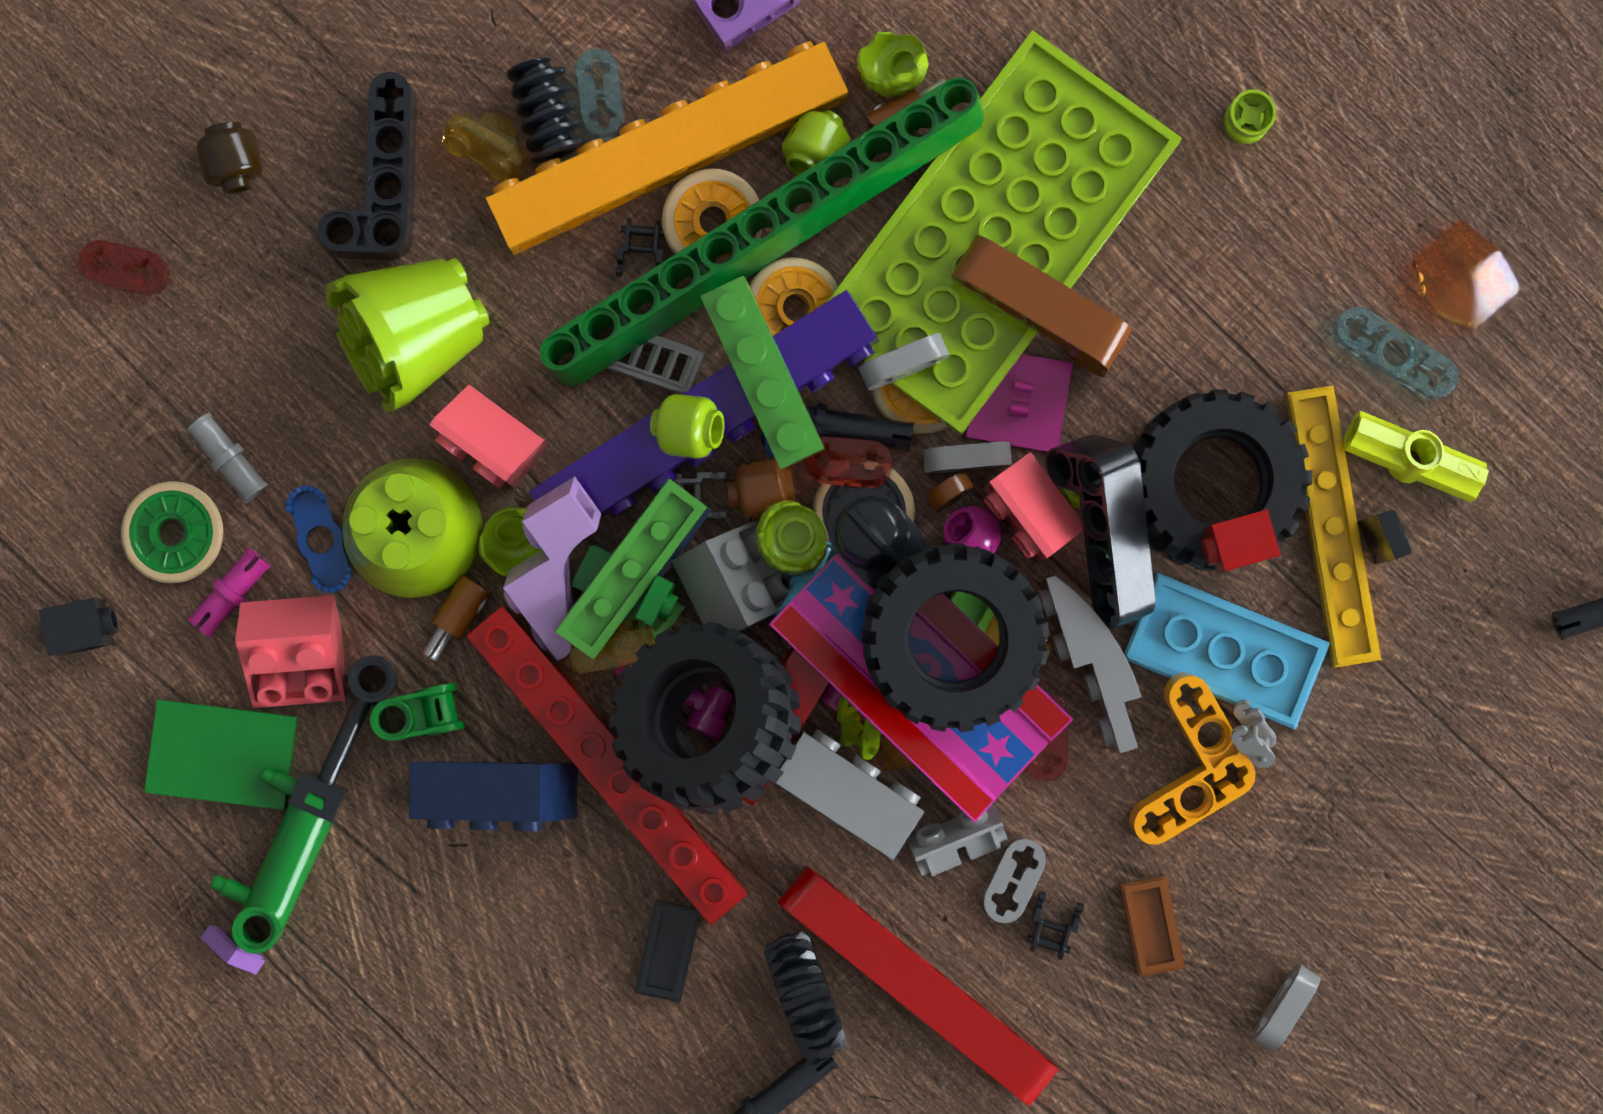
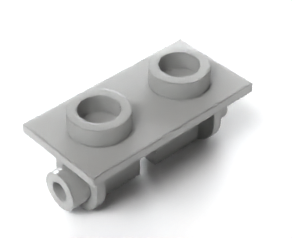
[907,804,1008,877]

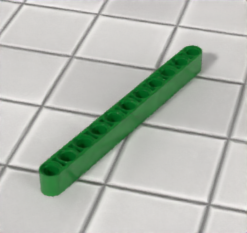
[540,78,984,386]

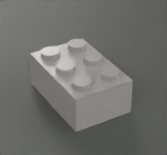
[776,729,925,860]

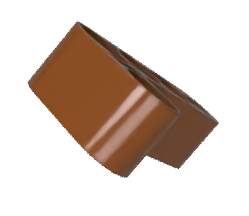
[951,235,1133,378]

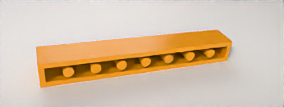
[486,41,848,256]

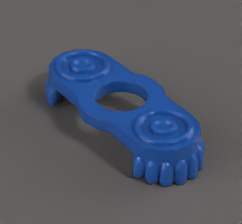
[286,485,352,593]

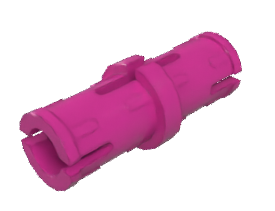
[187,547,271,638]

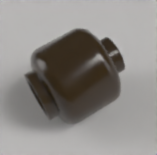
[197,121,263,194]

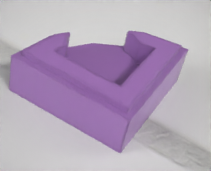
[201,925,265,974]

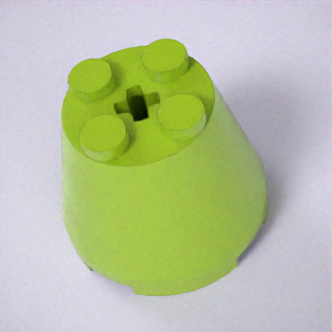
[325,258,490,412]
[342,458,483,598]

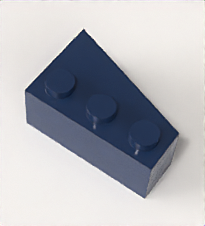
[409,761,578,831]

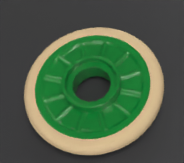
[121,481,223,583]

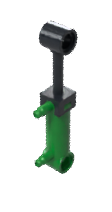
[210,655,399,954]

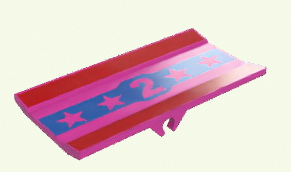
[769,553,1074,823]

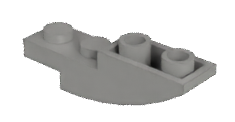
[1038,576,1142,753]

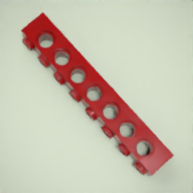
[466,606,748,926]

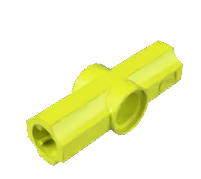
[1343,411,1489,503]

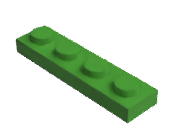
[700,276,825,469]
[554,478,707,660]

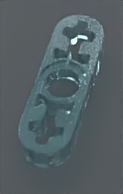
[1333,307,1459,400]

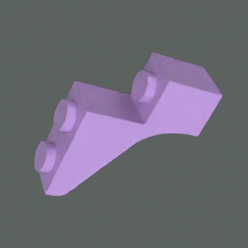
[503,476,601,661]

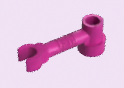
[615,655,734,741]

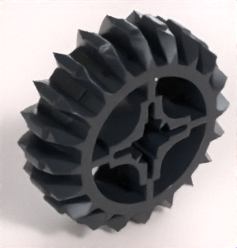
[764,931,847,1061]

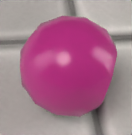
[943,505,1001,554]

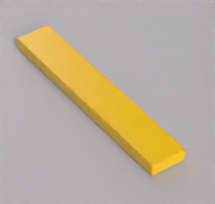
[1285,385,1381,668]

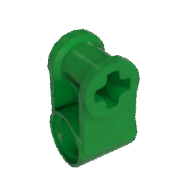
[370,682,465,741]

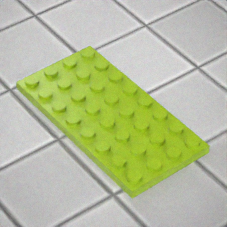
[827,30,1182,436]

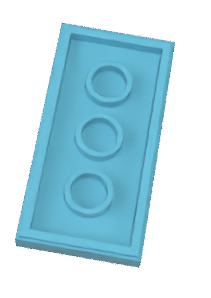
[1123,573,1330,729]

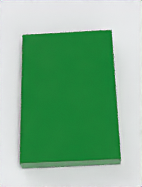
[144,699,299,810]

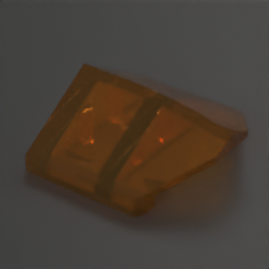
[1413,219,1522,330]

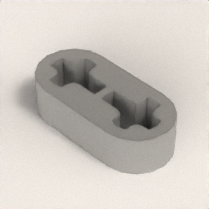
[858,333,950,390]
[923,442,1013,474]
[982,838,1046,924]
[1252,964,1321,1052]

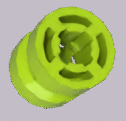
[1223,90,1276,144]

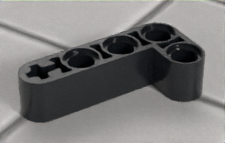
[318,71,417,260]
[1046,435,1156,629]

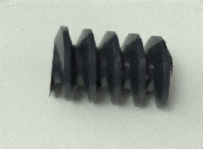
[506,58,586,163]

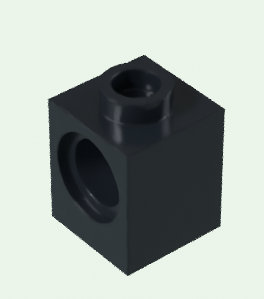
[39,598,118,657]

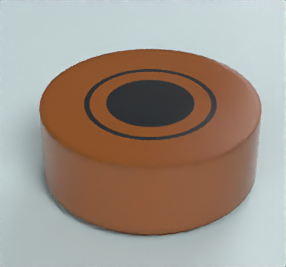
[927,473,975,512]

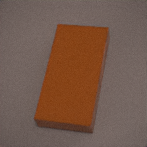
[1119,875,1185,977]

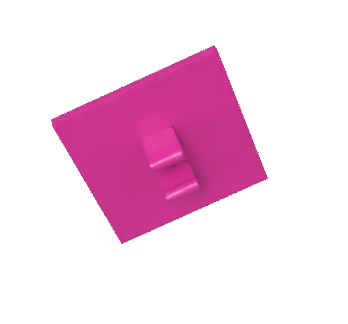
[966,354,1073,453]

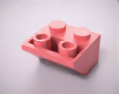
[429,385,548,489]
[982,452,1083,563]
[235,595,347,708]

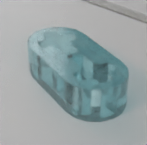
[576,49,625,140]

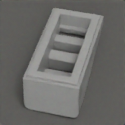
[607,336,706,394]

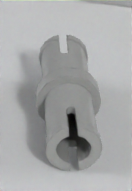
[186,413,269,504]

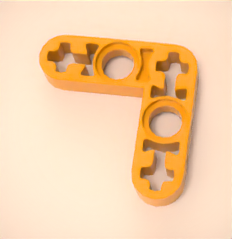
[1129,672,1256,845]

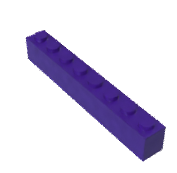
[528,290,880,529]

